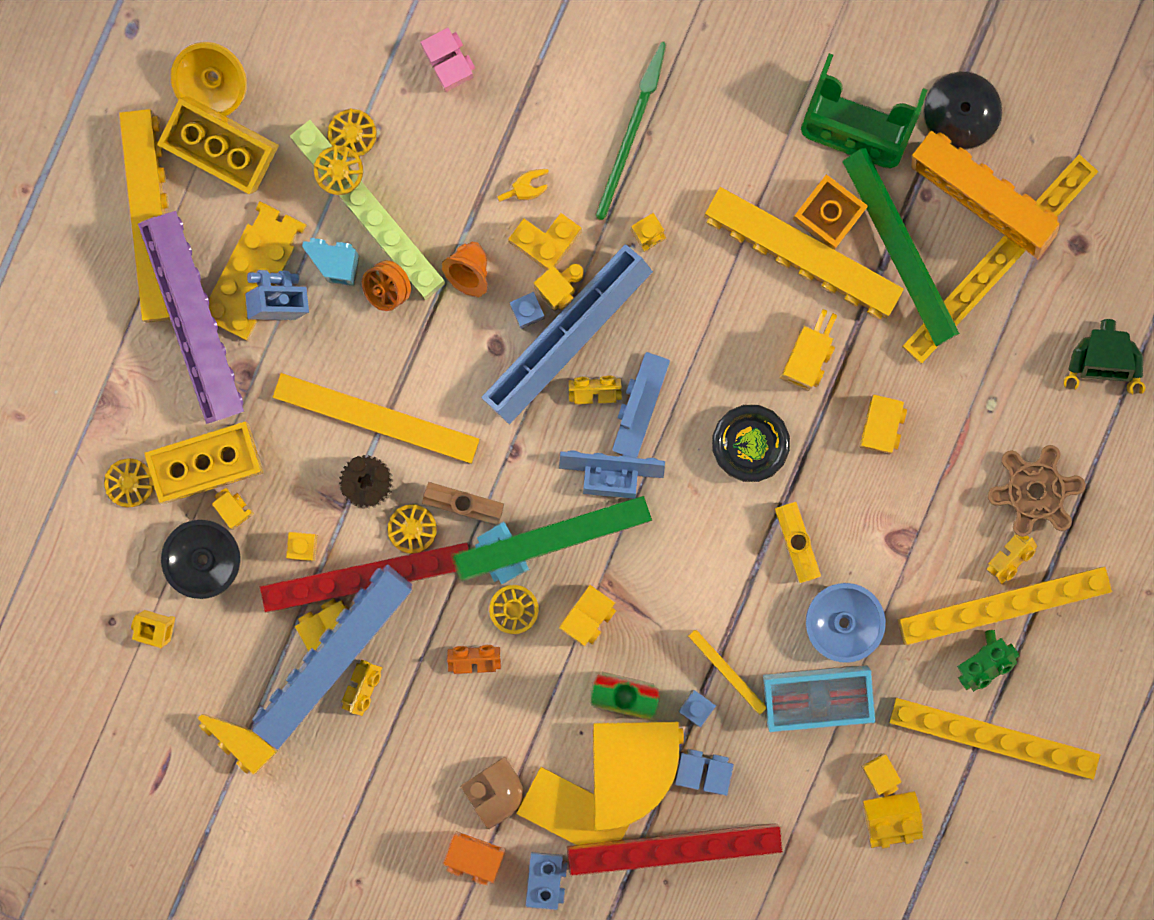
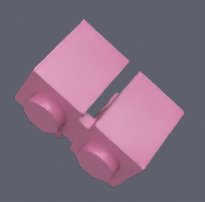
[421,28,475,92]

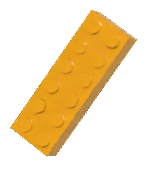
[911,131,1060,259]

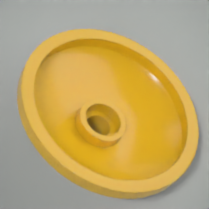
[171,42,247,116]

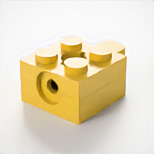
[780,309,837,391]

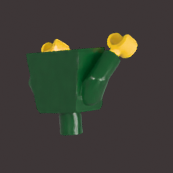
[1063,319,1146,395]

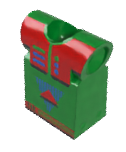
[591,672,659,719]

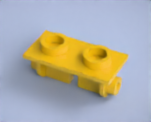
[568,375,622,405]
[986,534,1037,585]
[341,659,383,716]

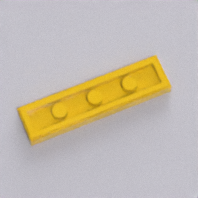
[688,630,766,715]

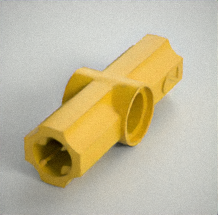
[774,501,821,584]

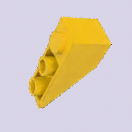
[198,714,278,775]

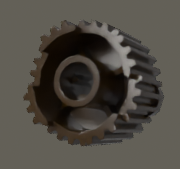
[339,455,393,509]

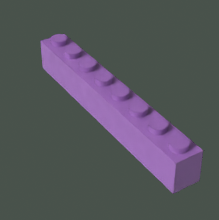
[138,211,244,424]

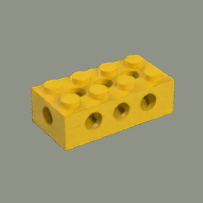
[144,421,264,504]

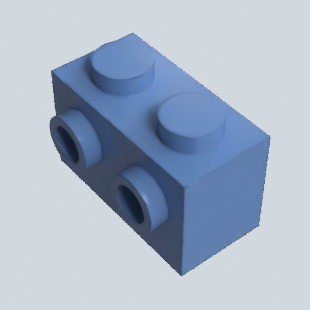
[526,852,567,910]

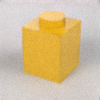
[286,532,318,561]
[861,753,902,796]

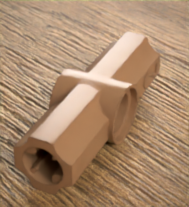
[422,482,504,525]

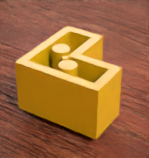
[508,213,582,271]
[559,585,617,646]

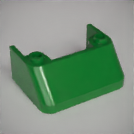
[801,53,928,168]

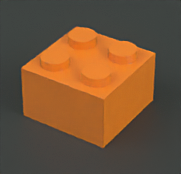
[443,831,505,885]

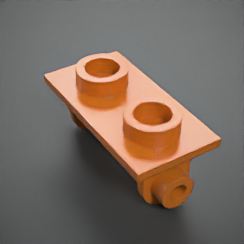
[447,645,501,674]

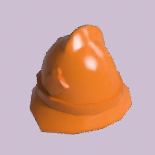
[442,242,487,298]

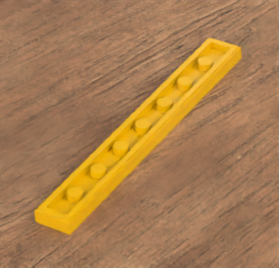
[272,373,480,464]

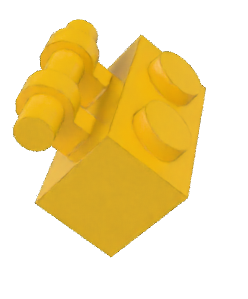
[533,264,583,312]
[863,791,924,849]

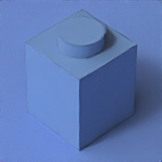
[510,292,545,329]
[678,690,716,727]

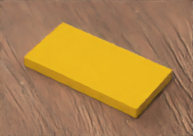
[517,767,629,845]

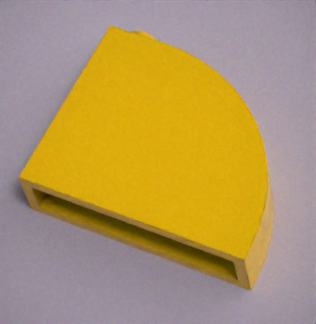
[593,722,684,831]

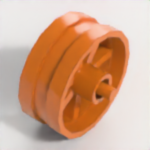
[362,260,411,312]

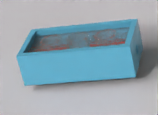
[763,665,875,732]

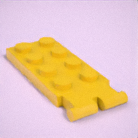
[208,201,307,341]

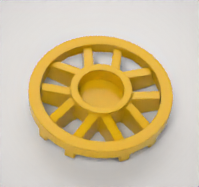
[328,108,377,158]
[314,145,363,195]
[104,458,154,508]
[387,504,437,554]
[489,585,539,634]

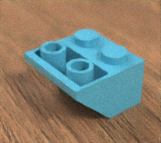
[302,238,359,286]

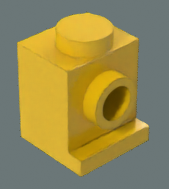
[631,212,667,252]
[212,487,254,530]
[131,610,175,648]

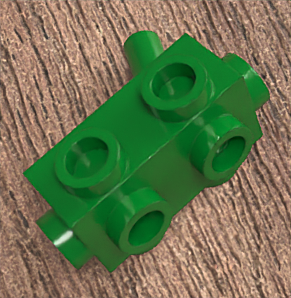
[957,630,1020,692]

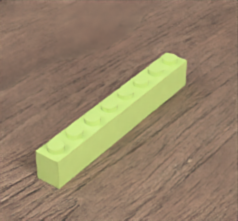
[290,120,445,300]

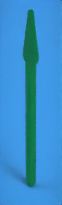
[596,42,666,220]

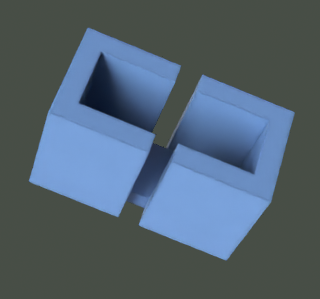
[675,749,734,796]

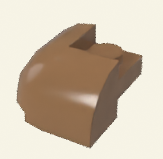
[460,756,523,830]

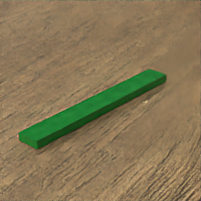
[842,148,960,346]
[452,496,652,581]

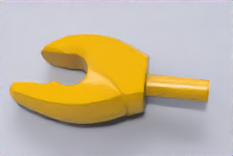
[497,169,549,202]

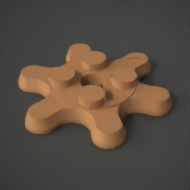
[988,445,1086,537]

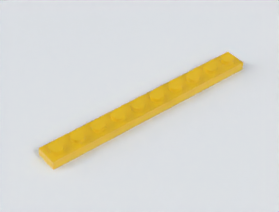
[902,154,1099,364]

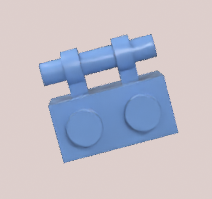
[245,270,309,320]

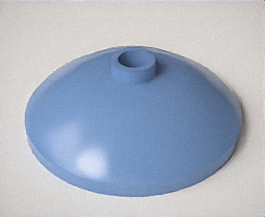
[806,583,885,663]

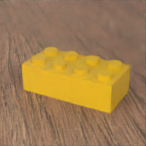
[157,96,279,194]

